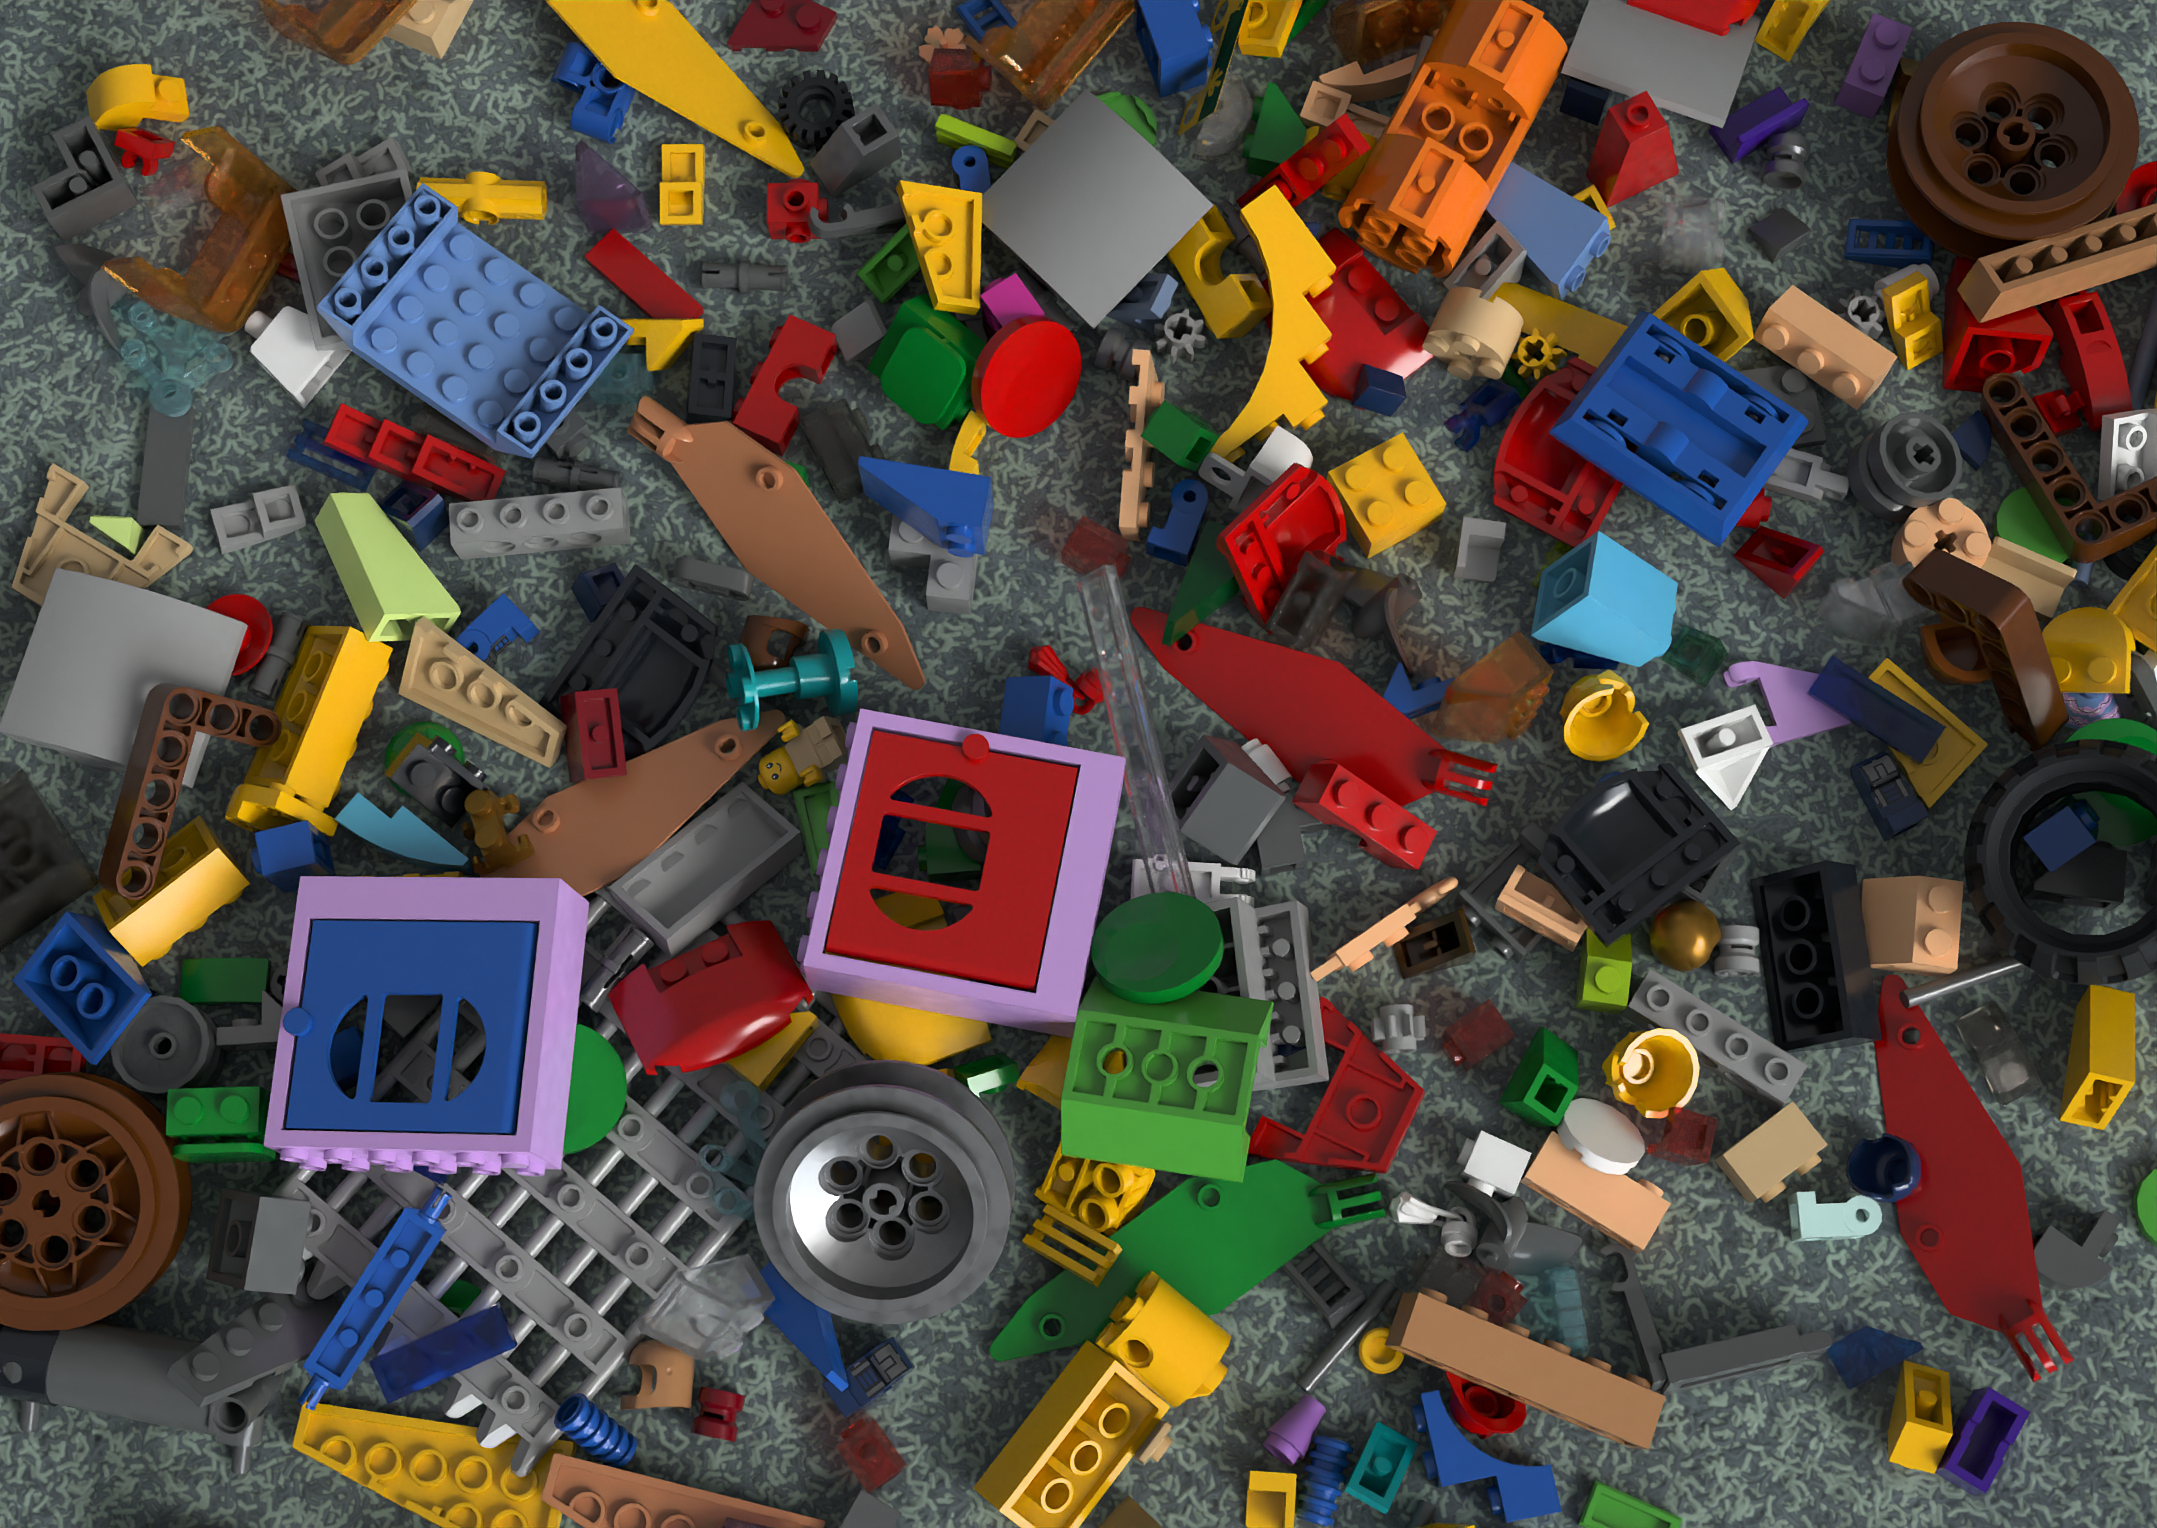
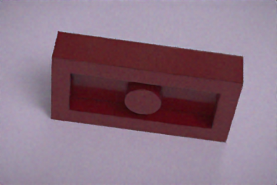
[560,688,627,783]

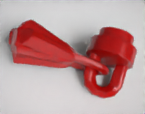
[1028,645,1112,715]

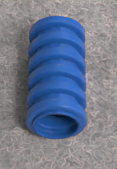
[554,1393,637,1469]
[1295,1435,1354,1527]

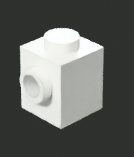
[1456,1130,1532,1199]

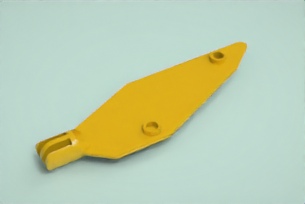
[545,0,804,178]

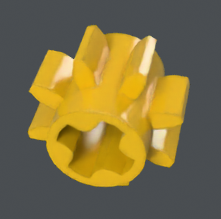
[1510,327,1567,382]

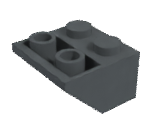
[1155,735,1287,865]

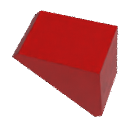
[1733,526,1824,599]

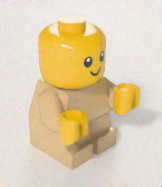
[758,716,848,795]

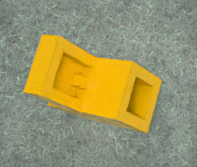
[86,64,190,131]

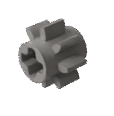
[1835,290,1886,339]
[1154,308,1206,364]
[1370,1004,1426,1054]

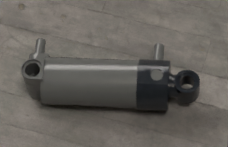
[0,1321,284,1475]

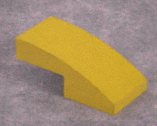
[660,144,705,226]
[1882,271,1943,370]
[949,410,987,475]

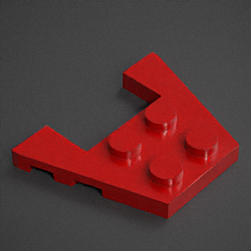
[1248,996,1425,1174]

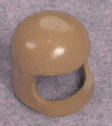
[620,1339,694,1410]

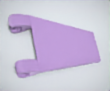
[1723,661,1863,748]

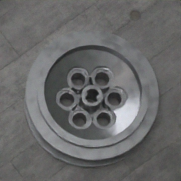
[754,1060,1016,1324]

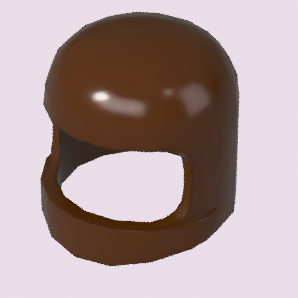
[739,615,810,672]

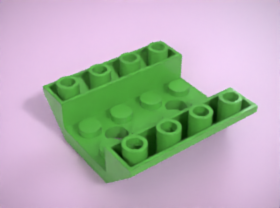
[1061,977,1274,1183]

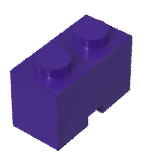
[1935,1387,2030,1495]

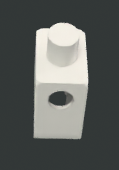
[245,306,352,408]

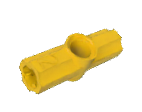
[416,171,548,225]

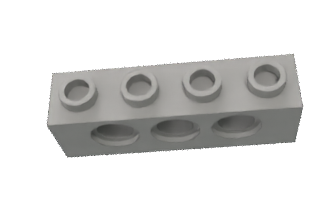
[449,487,631,560]
[1620,969,1808,1111]

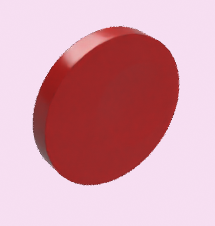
[971,315,1081,438]

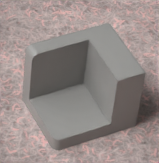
[1452,516,1506,583]

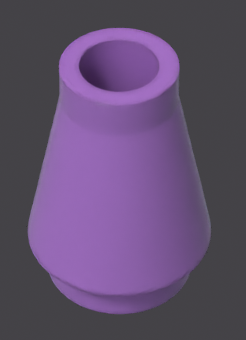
[1263,1394,1326,1466]

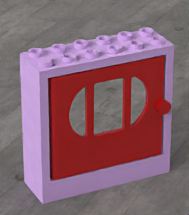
[797,708,1126,1038]

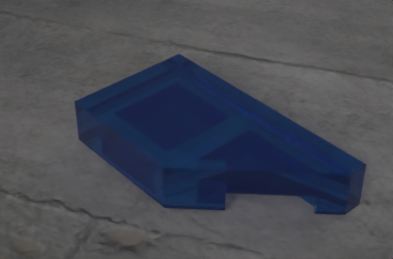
[1826,1326,1924,1389]

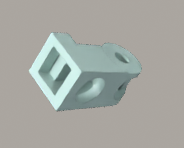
[1787,1191,1882,1242]

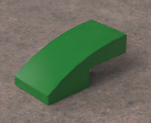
[179,958,271,1006]

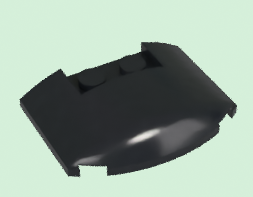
[538,564,718,762]
[1536,763,1741,948]

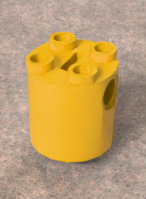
[1095,1270,1231,1408]

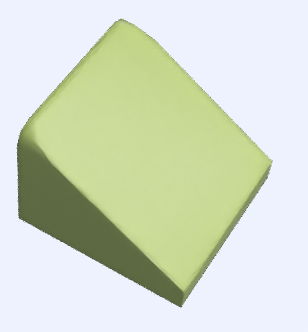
[89,515,145,557]

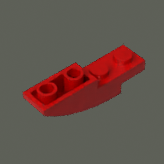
[1236,113,1371,209]
[2040,290,2133,432]

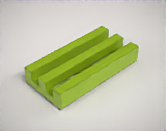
[935,113,1018,170]

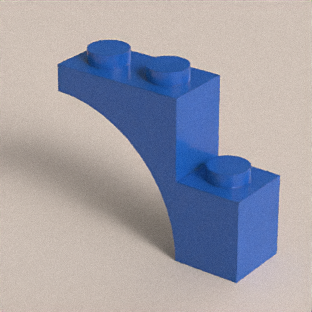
[1411,1390,1562,1523]

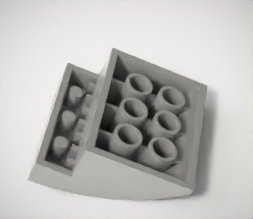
[1561,0,1761,128]
[982,89,1213,329]
[0,568,248,788]
[1126,897,1329,1091]

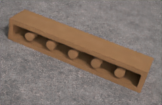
[1957,203,2157,323]
[1385,1287,1666,1450]

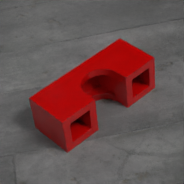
[731,314,838,457]
[1292,764,1437,870]

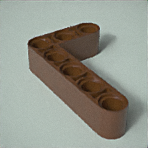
[1980,372,2157,564]
[1902,548,2069,752]
[98,683,282,900]

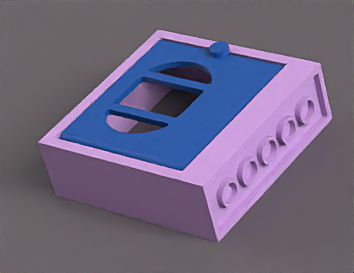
[264,876,589,1176]

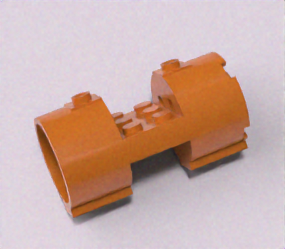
[1338,0,1568,278]

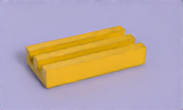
[1022,1204,1122,1287]

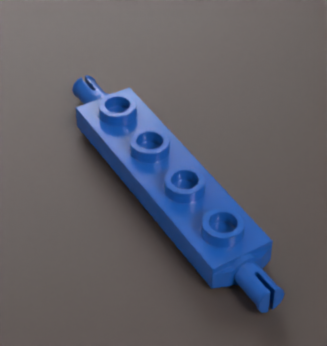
[297,1186,452,1410]

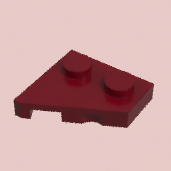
[727,0,838,52]

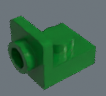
[953,1052,1020,1098]

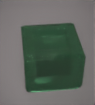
[1662,625,1728,687]

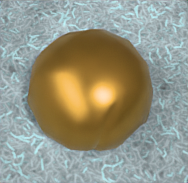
[1649,899,1721,972]

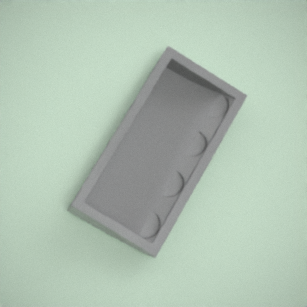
[609,781,804,959]

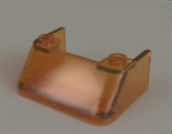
[963,0,1134,111]
[101,125,297,333]

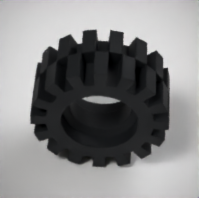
[778,70,855,151]

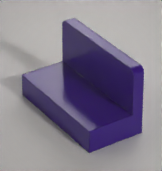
[1709,86,1810,164]

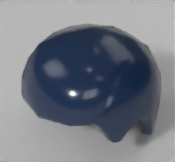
[1846,1133,1921,1203]

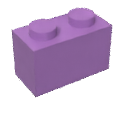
[1834,13,1913,119]

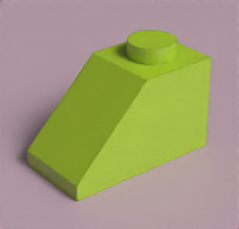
[1575,926,1632,1015]

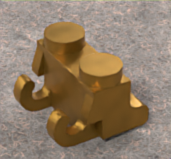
[461,789,535,874]

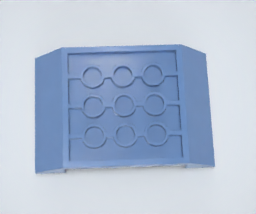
[317,183,634,459]

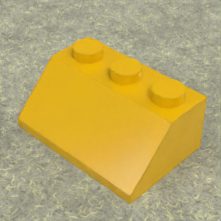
[93,815,250,967]

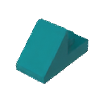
[1343,1421,1418,1515]

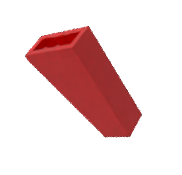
[1586,90,1679,208]

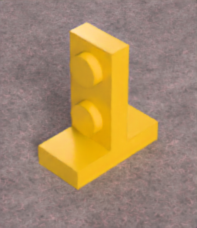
[1754,0,1831,62]

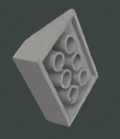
[280,168,413,351]

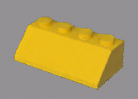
[243,626,393,808]
[973,1340,1170,1528]

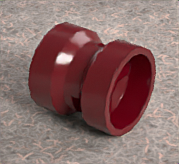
[690,1387,746,1442]

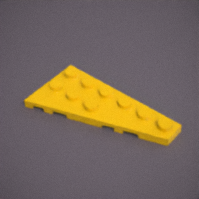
[292,1402,577,1528]

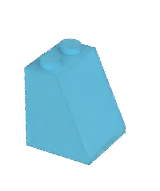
[1531,531,1678,667]

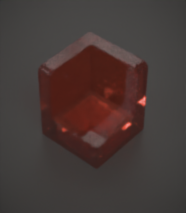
[1646,1106,1718,1166]

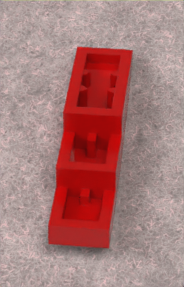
[322,403,506,502]

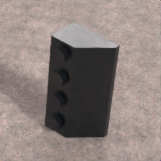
[1750,860,1882,1053]

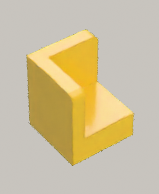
[1245,1471,1297,1528]

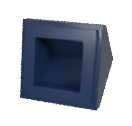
[1351,364,1407,417]

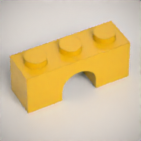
[1166,204,1272,339]

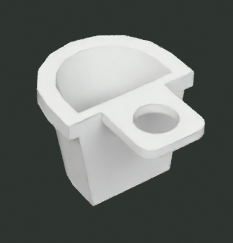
[1199,425,1313,514]

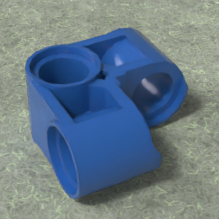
[551,42,635,144]

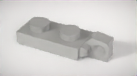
[1763,448,1850,503]

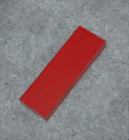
[584,228,704,318]

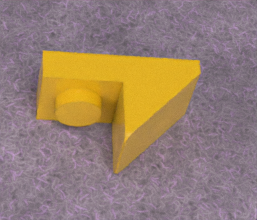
[620,318,704,371]

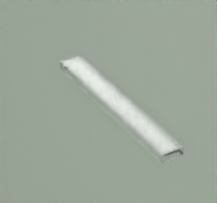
[1076,565,1196,898]

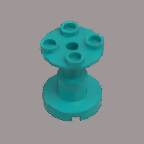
[725,629,858,732]

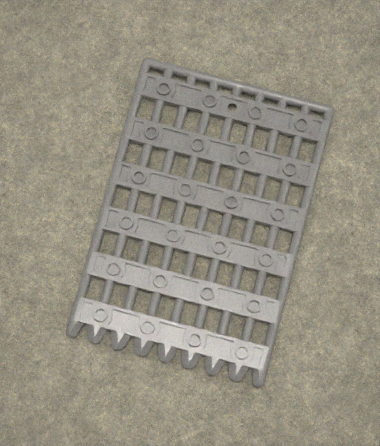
[271,883,874,1477]

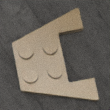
[11,463,194,607]

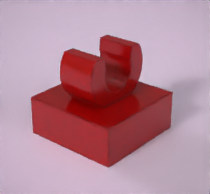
[114,127,175,176]
[2031,389,2086,438]

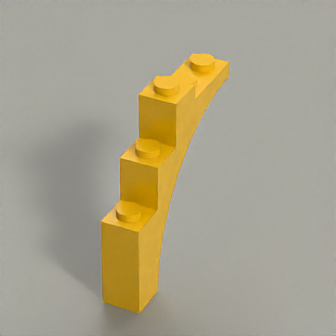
[1209,185,1336,468]

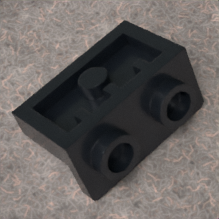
[383,732,494,828]

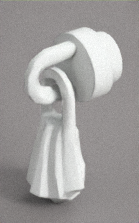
[1388,1191,1478,1257]

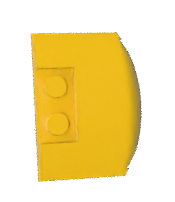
[825,881,992,1066]

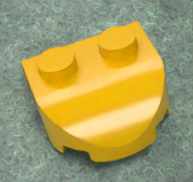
[2042,607,2136,694]
[225,782,338,837]

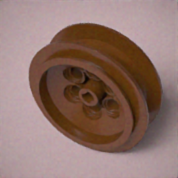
[1886,22,2140,261]
[0,1072,193,1331]

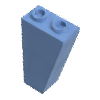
[1482,162,1611,301]

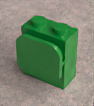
[867,293,987,431]
[166,1086,276,1163]

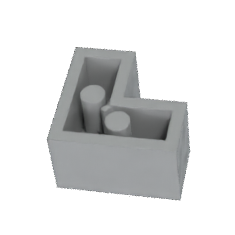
[888,514,979,615]

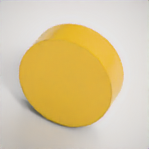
[1358,1327,1405,1375]

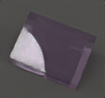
[575,140,654,235]

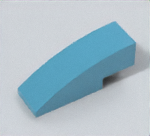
[335,792,474,874]

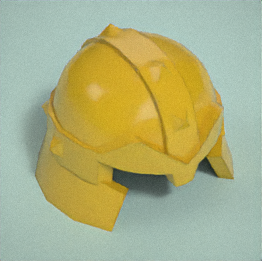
[1559,670,1649,762]
[1602,1028,1700,1119]

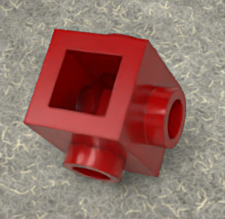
[767,179,829,243]

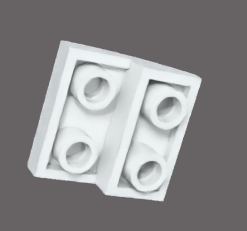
[2098,408,2157,501]

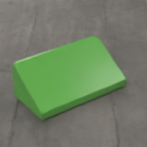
[856,223,921,305]

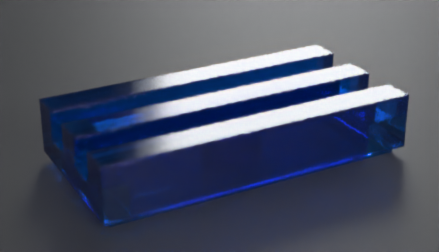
[286,419,378,492]

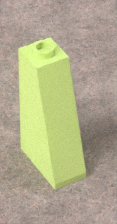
[315,492,461,642]

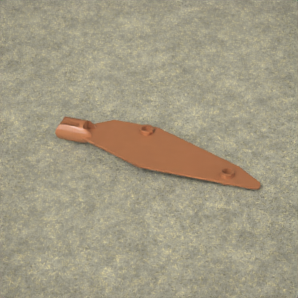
[626,396,925,690]
[480,710,786,897]

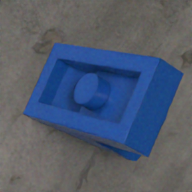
[1383,661,1460,720]

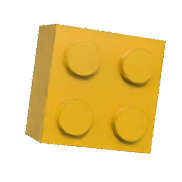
[1327,432,1446,559]

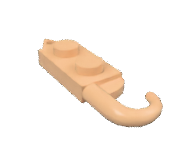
[1310,877,1458,982]

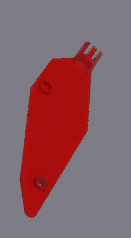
[1130,607,1498,807]
[1875,975,2074,1383]

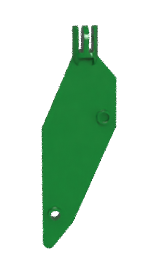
[990,1159,1386,1362]

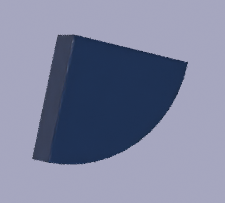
[1951,410,1992,471]

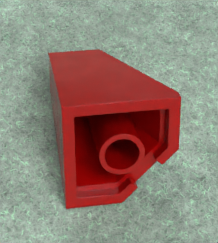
[1942,257,2053,393]

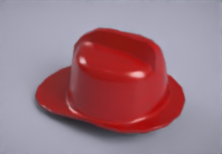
[1444,1371,1527,1440]

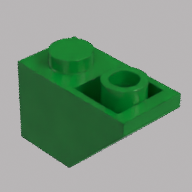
[1242,82,1307,177]
[1140,400,1220,472]
[1498,1027,1579,1127]

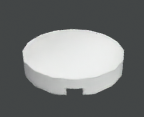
[1557,1098,1645,1175]

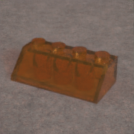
[1430,630,1554,744]

